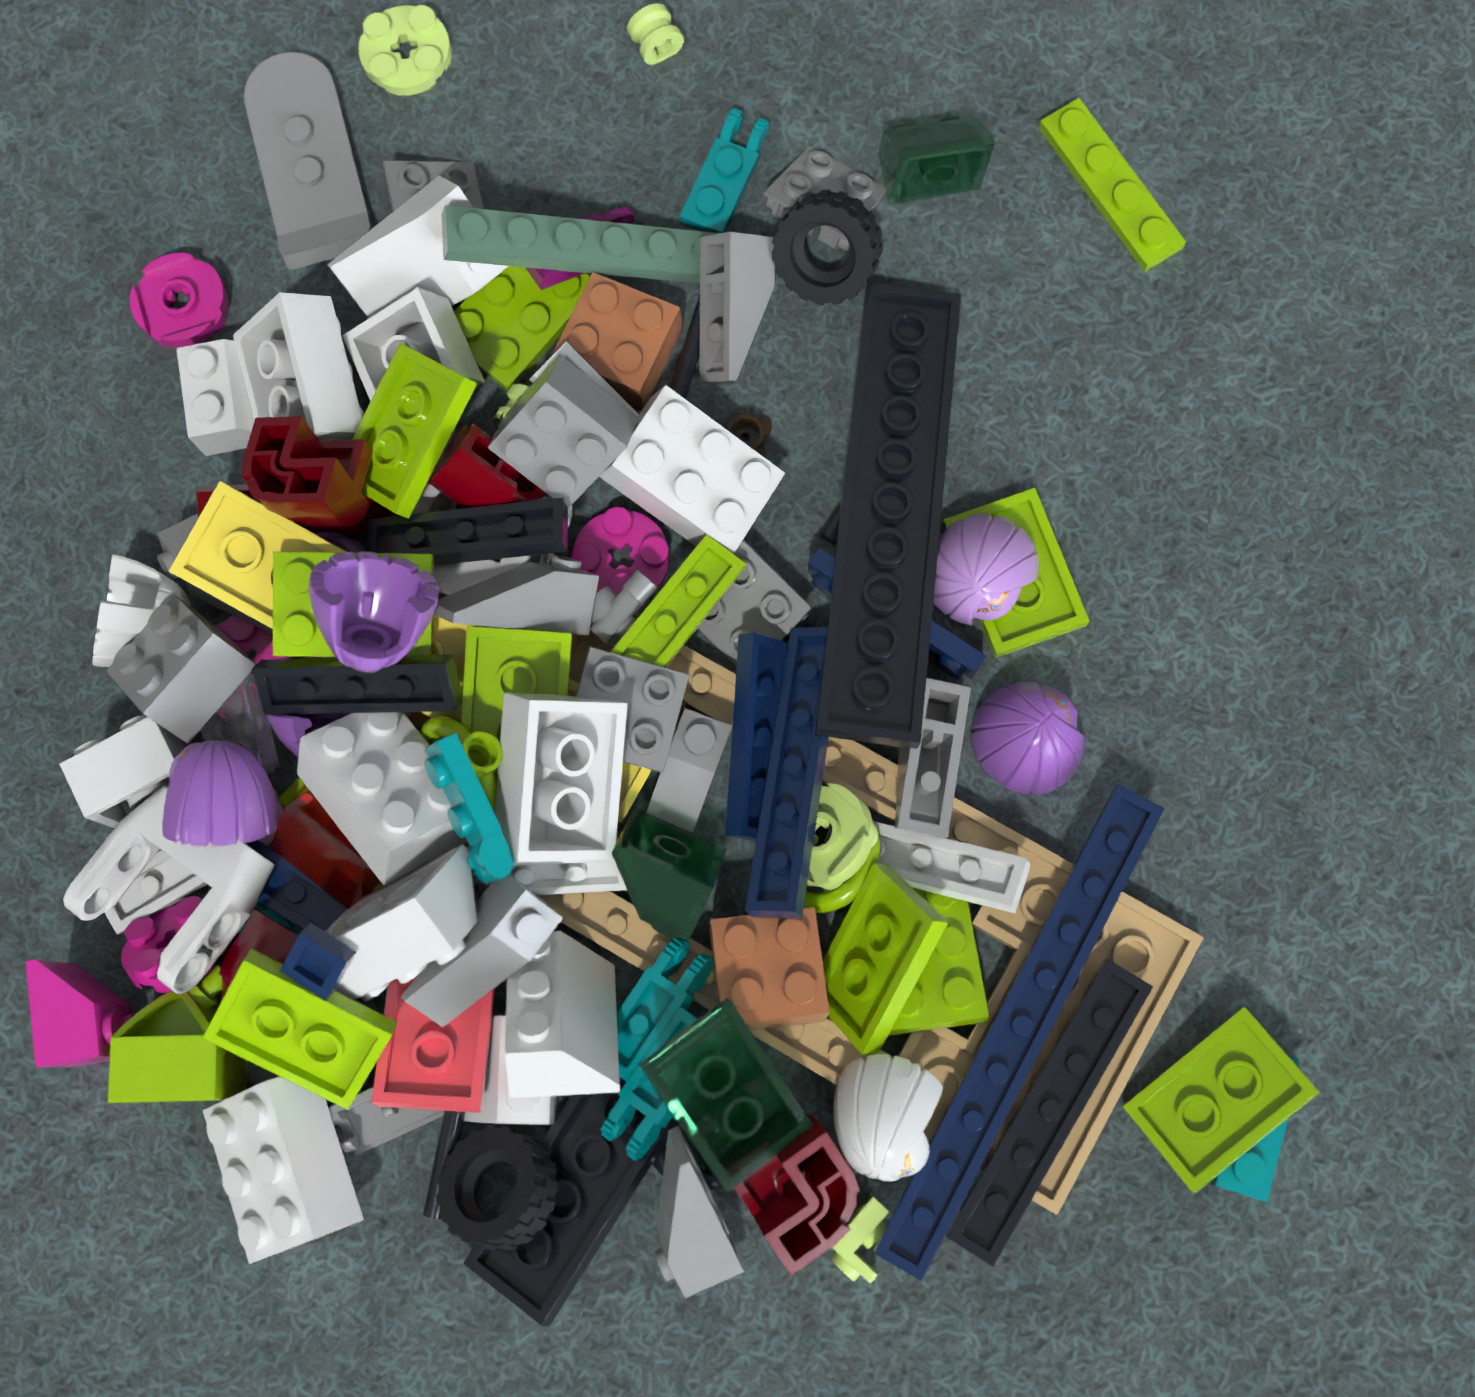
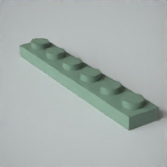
[441,205,719,283]

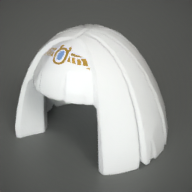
[92,554,190,667]
[833,1054,943,1181]

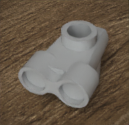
[590,570,660,648]

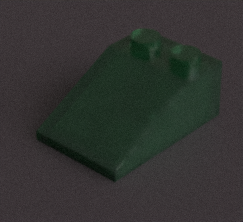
[639,998,813,1193]

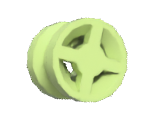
[627,3,684,65]

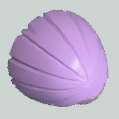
[933,514,1039,626]

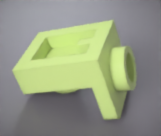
[831,1193,889,1284]

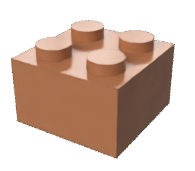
[552,272,683,410]
[709,907,830,1034]

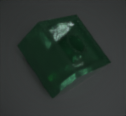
[878,116,995,205]
[611,807,727,941]

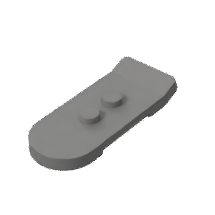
[244,52,373,269]

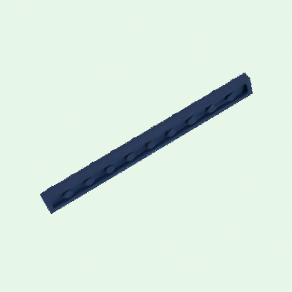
[873,784,1165,1281]

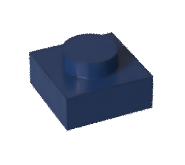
[280,922,356,1001]

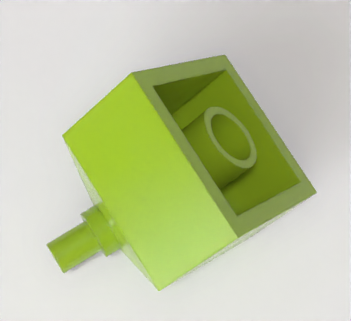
[108,964,247,1103]

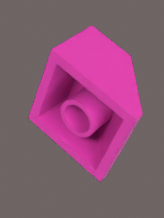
[26,959,136,1068]

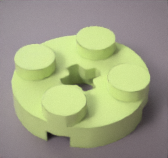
[359,5,452,96]
[807,783,878,890]

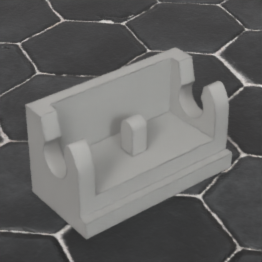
[328,1087,444,1156]

